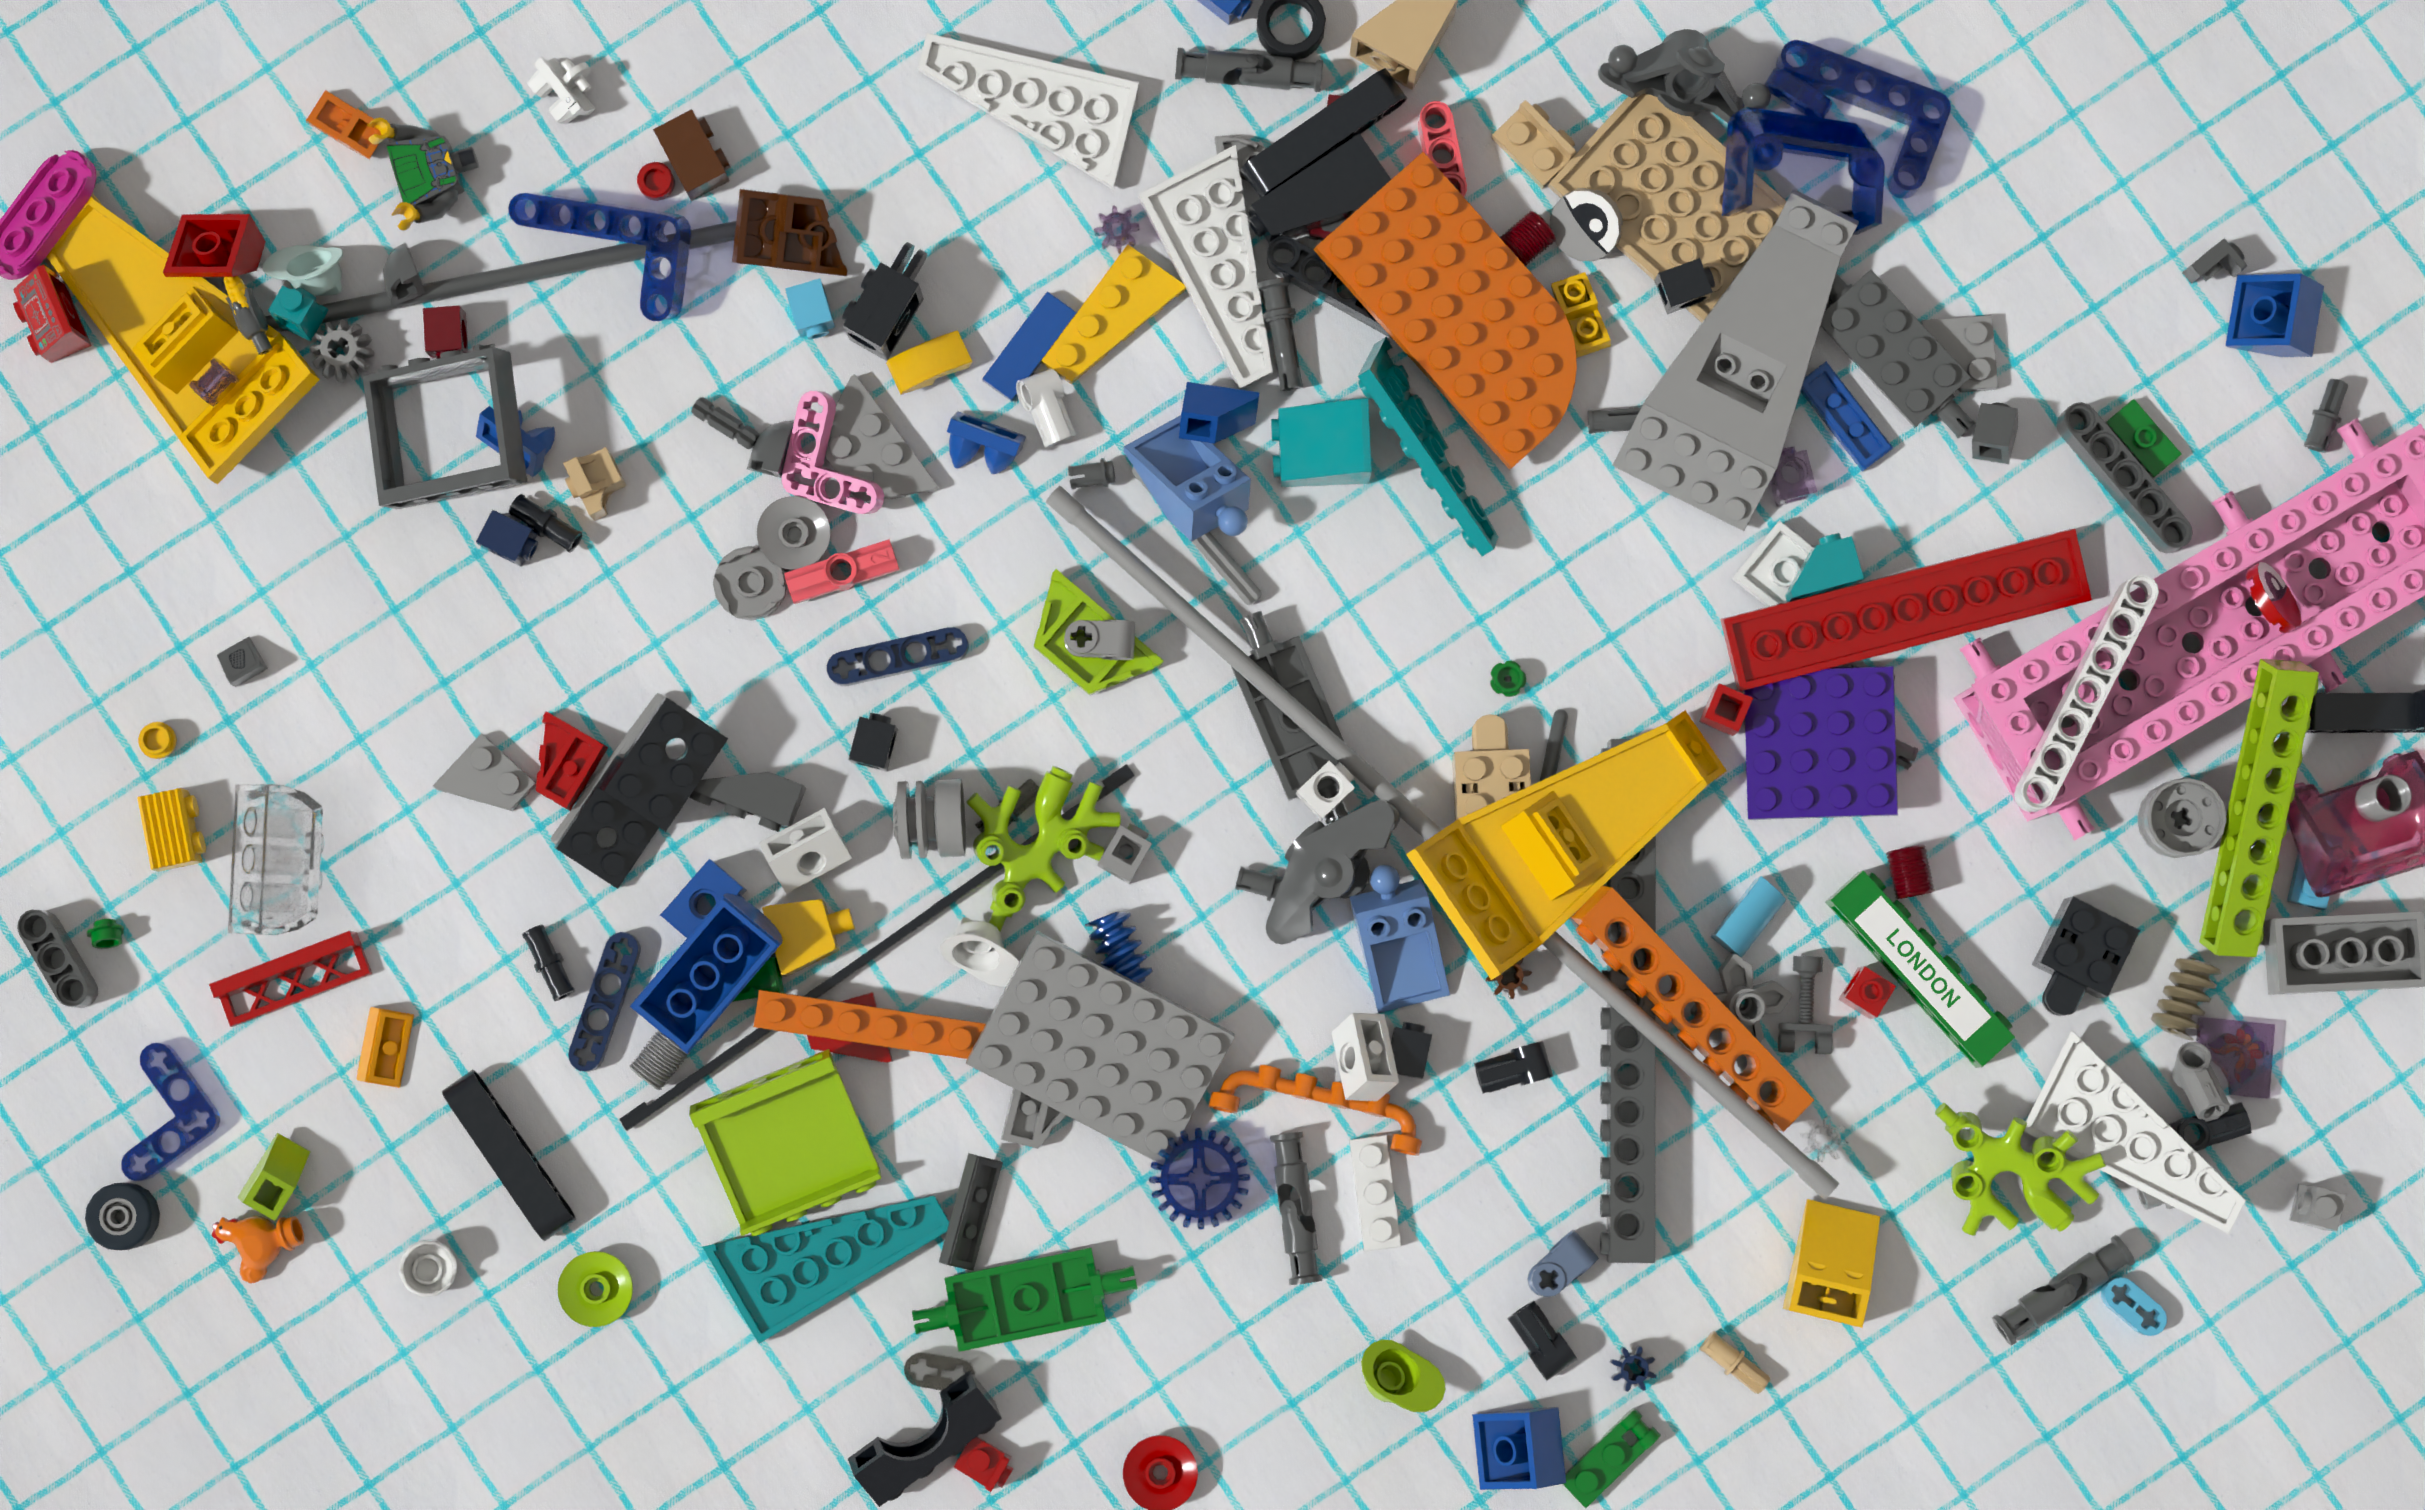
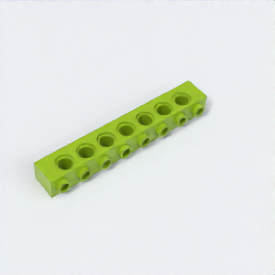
[2199,659,2319,957]

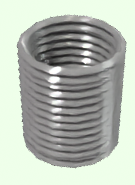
[2355,775,2412,822]
[629,1029,690,1090]

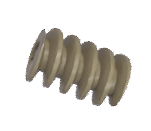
[2151,958,2223,1041]

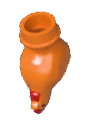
[212,1216,304,1284]

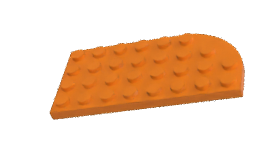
[1313,152,1577,470]

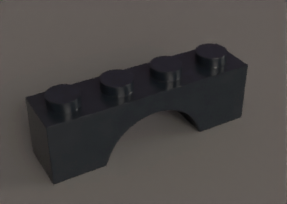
[848,1370,1002,1507]

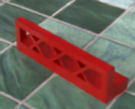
[209,931,372,1027]

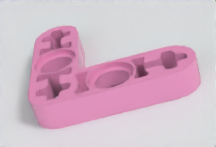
[781,391,884,514]

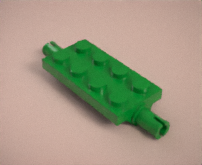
[912,1247,1138,1352]

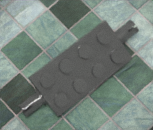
[1821,270,1976,438]
[1231,611,1348,824]

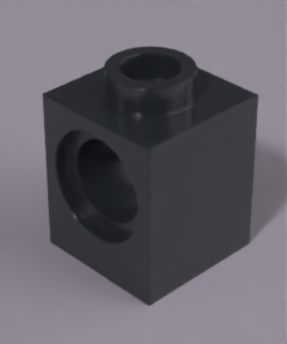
[1654,258,1715,315]
[848,713,898,772]
[1391,1022,1432,1079]

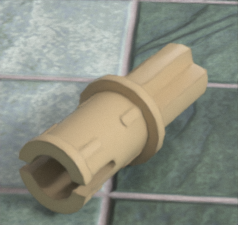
[1699,1331,1770,1394]

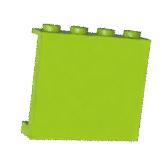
[689,1049,881,1236]

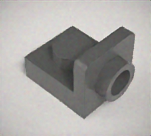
[2182,238,2247,284]

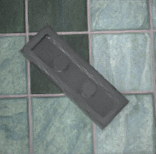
[939,1153,1003,1271]

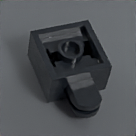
[842,242,927,361]
[2032,896,2140,1016]

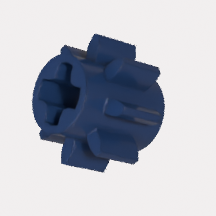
[1610,1346,1657,1392]

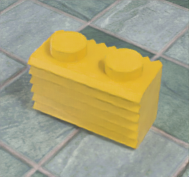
[137,788,206,872]

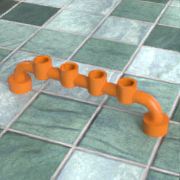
[1208,1065,1422,1156]

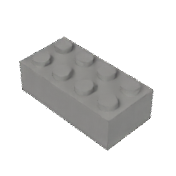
[2263,911,2425,995]

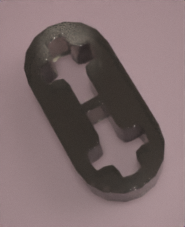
[904,1352,976,1391]

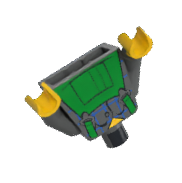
[367,117,479,230]

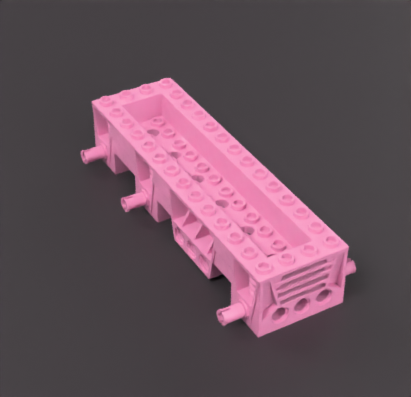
[1954,418,2425,841]

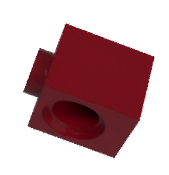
[423,305,468,359]

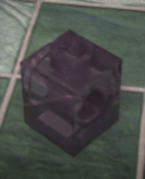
[1770,447,1817,506]

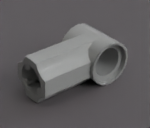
[2172,1042,2230,1122]

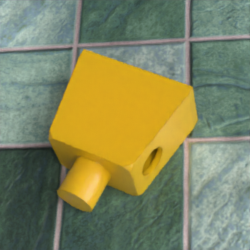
[762,899,855,977]

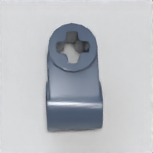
[1527,1230,1599,1297]

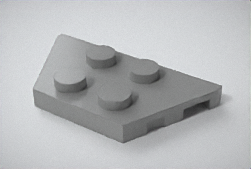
[825,374,939,503]

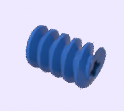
[1085,912,1153,984]

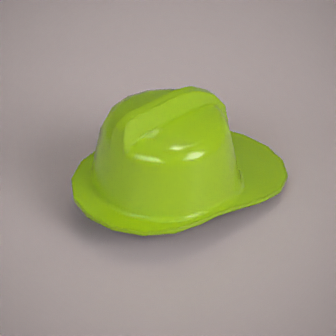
[1361,1339,1446,1412]

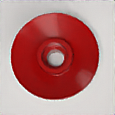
[1123,1435,1198,1510]

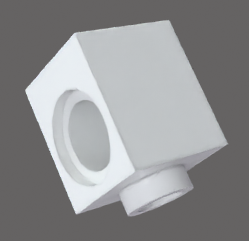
[1296,760,1355,821]

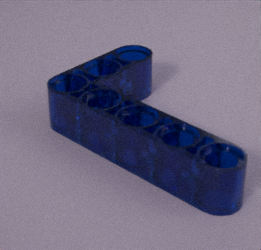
[1776,40,1951,199]
[508,192,691,321]

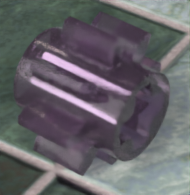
[1094,205,1140,254]

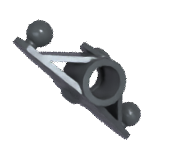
[1598,29,1771,127]
[1266,800,1400,945]

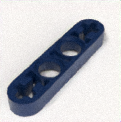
[827,627,969,686]
[568,932,641,1072]

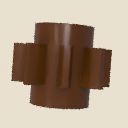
[1485,958,1532,999]

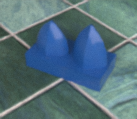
[476,406,555,478]
[947,411,1026,474]

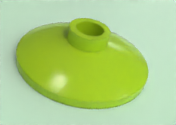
[557,1251,633,1327]

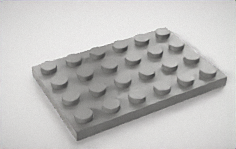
[966,931,1235,1166]

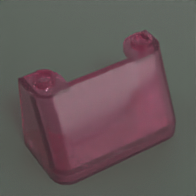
[2287,751,2425,898]

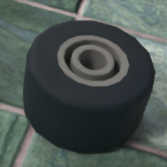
[85,1183,160,1251]

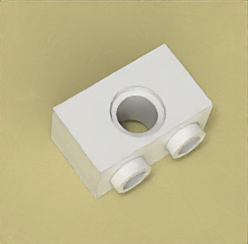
[759,808,852,894]
[1331,1013,1399,1101]

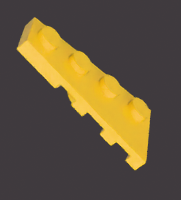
[1041,244,1186,384]

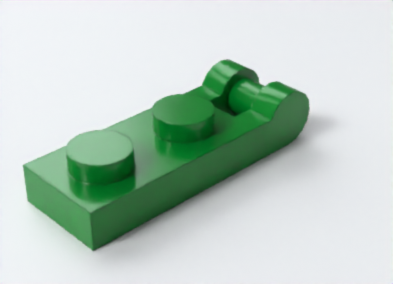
[1563,1407,1661,1508]

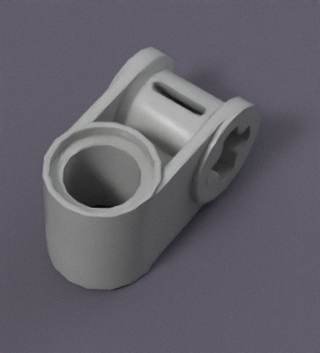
[1064,620,1135,660]

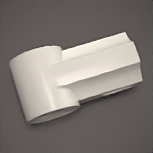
[1016,369,1076,447]

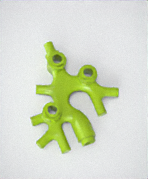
[966,766,1121,932]
[1935,1103,2106,1236]

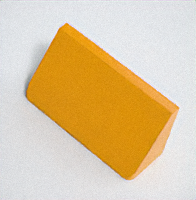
[356,1007,414,1088]

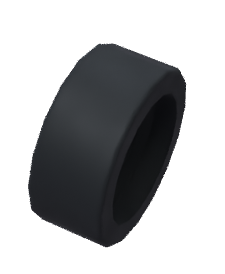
[1256,0,1326,61]

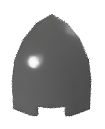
[383,243,426,306]
[747,421,794,478]

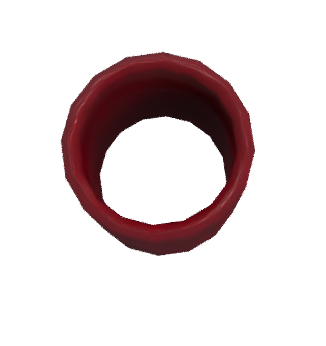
[1500,211,1556,266]
[1886,845,1935,899]

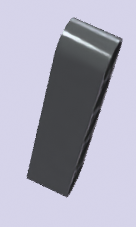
[2056,402,2193,553]

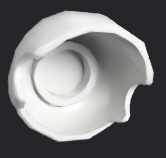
[399,1240,457,1297]

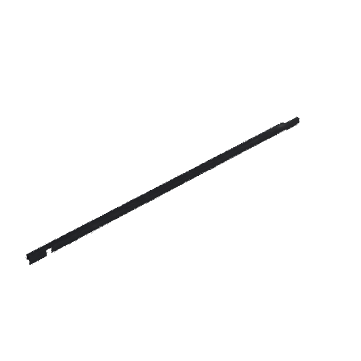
[619,764,1135,1131]

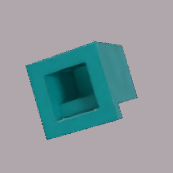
[268,285,329,341]

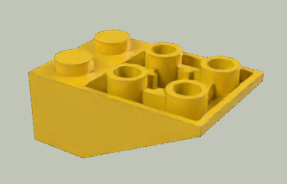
[1782,1199,1880,1328]

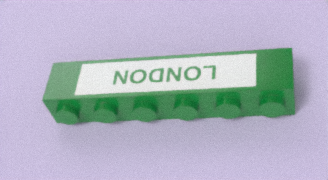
[1825,870,2015,1068]

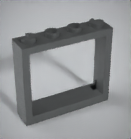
[362,344,527,509]

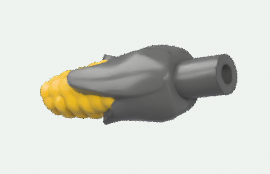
[224,276,273,355]

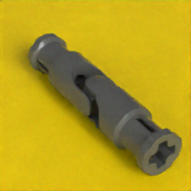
[1175,47,1323,92]
[1270,1131,1322,1285]
[1992,1235,2135,1346]

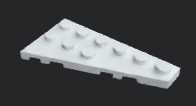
[918,33,1139,190]
[1138,145,1273,390]
[2024,1030,2246,1234]

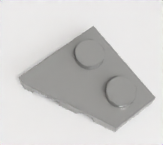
[1920,315,1998,392]
[433,733,536,811]
[1001,1088,1066,1149]

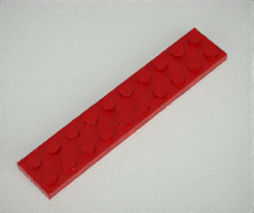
[1720,529,2092,691]

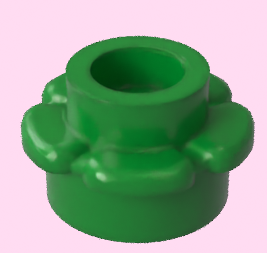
[1490,661,1526,697]
[87,919,124,949]

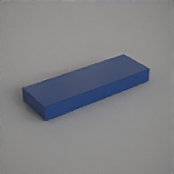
[982,291,1077,402]
[1801,361,1893,472]

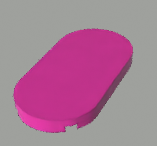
[0,150,96,280]

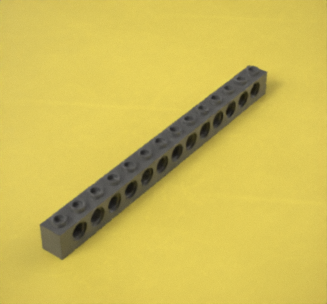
[1600,739,1656,1263]

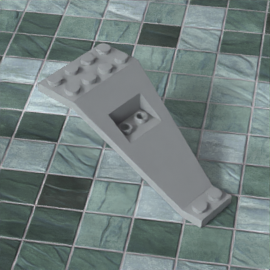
[1612,189,1859,531]

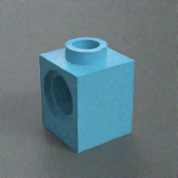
[785,278,835,339]

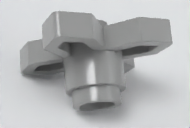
[1690,953,1792,1043]

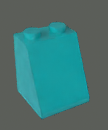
[1271,398,1372,487]

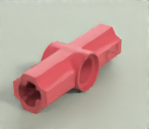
[784,539,900,604]

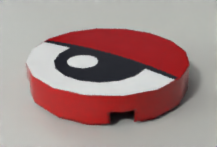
[2246,562,2302,633]

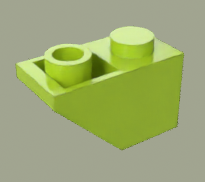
[237,1133,310,1221]

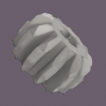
[310,319,375,383]

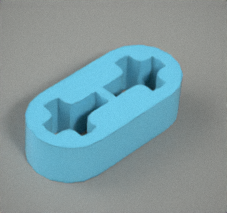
[2101,1277,2167,1336]

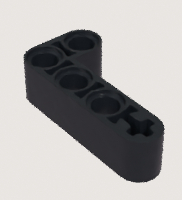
[2306,690,2425,733]

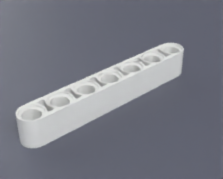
[2014,574,2159,812]

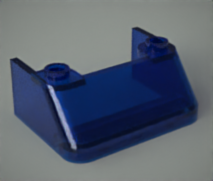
[1722,107,1885,235]

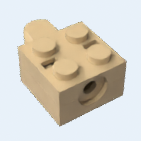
[1452,714,1531,821]

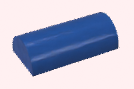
[630,893,783,1054]

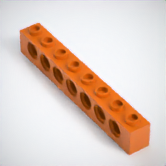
[1571,886,1814,1132]

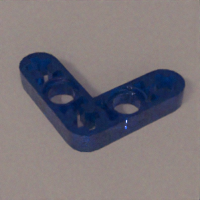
[121,1043,220,1181]

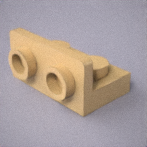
[1491,100,1576,189]

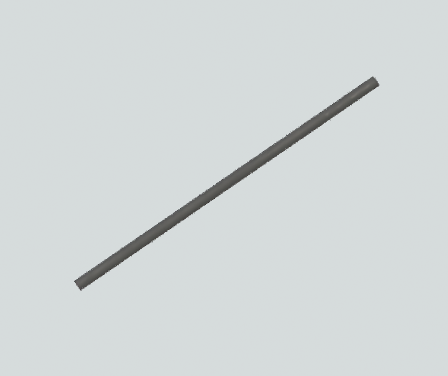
[265,221,736,332]

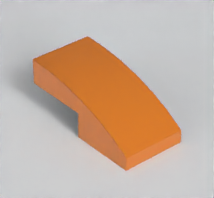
[306,90,381,160]

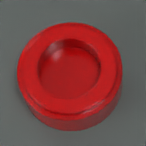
[637,162,675,201]

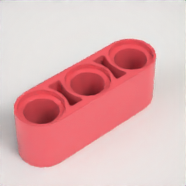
[1418,101,1467,198]

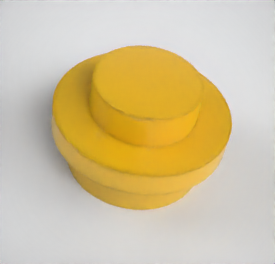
[138,722,177,759]

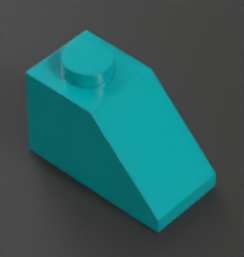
[1785,533,1864,602]

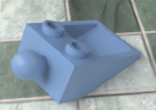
[1124,415,1251,542]
[1349,865,1450,1013]

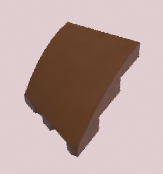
[732,189,848,276]

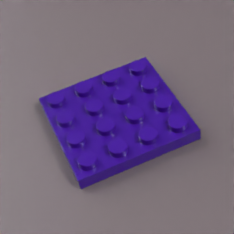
[1744,666,1898,820]

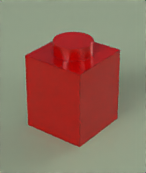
[1699,683,1753,736]

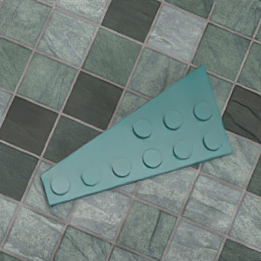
[1358,336,1499,556]
[702,1196,950,1344]

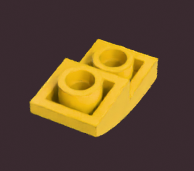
[1551,272,1611,358]
[886,330,973,395]

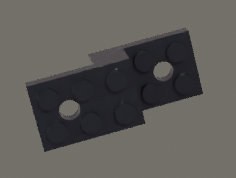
[554,696,728,889]

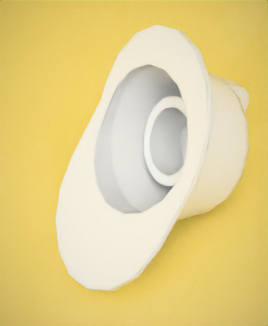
[940,918,1020,987]

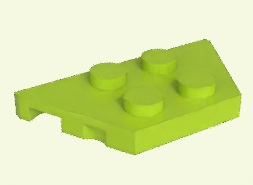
[1034,569,1164,695]

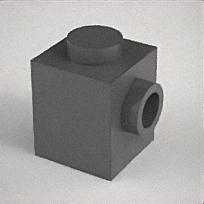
[1972,402,2018,464]

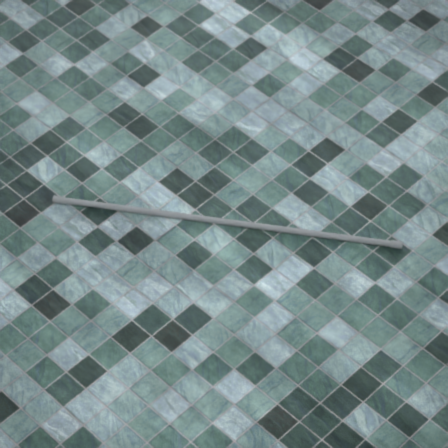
[1046,486,1839,1200]

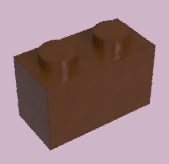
[653,109,731,201]

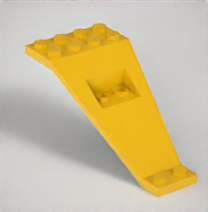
[46,193,320,485]
[1406,710,1727,980]

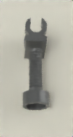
[1778,956,1833,1054]

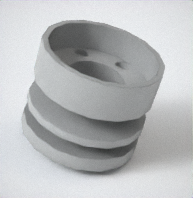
[2137,778,2227,858]
[893,779,966,859]

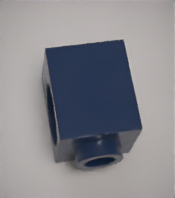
[476,509,538,567]

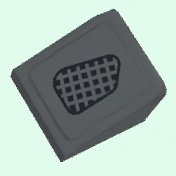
[217,637,268,687]

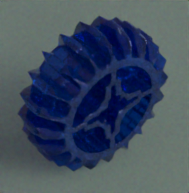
[1149,1128,1250,1230]

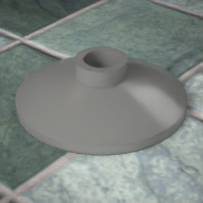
[757,496,831,570]

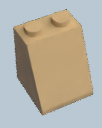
[1349,0,1458,90]

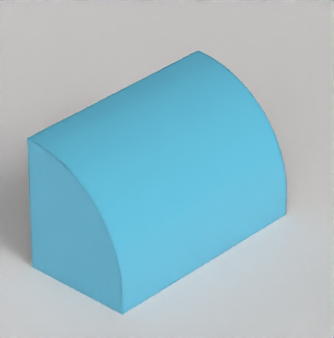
[1711,876,1786,958]

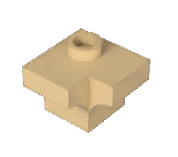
[563,447,627,521]

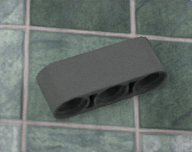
[17,910,98,1008]

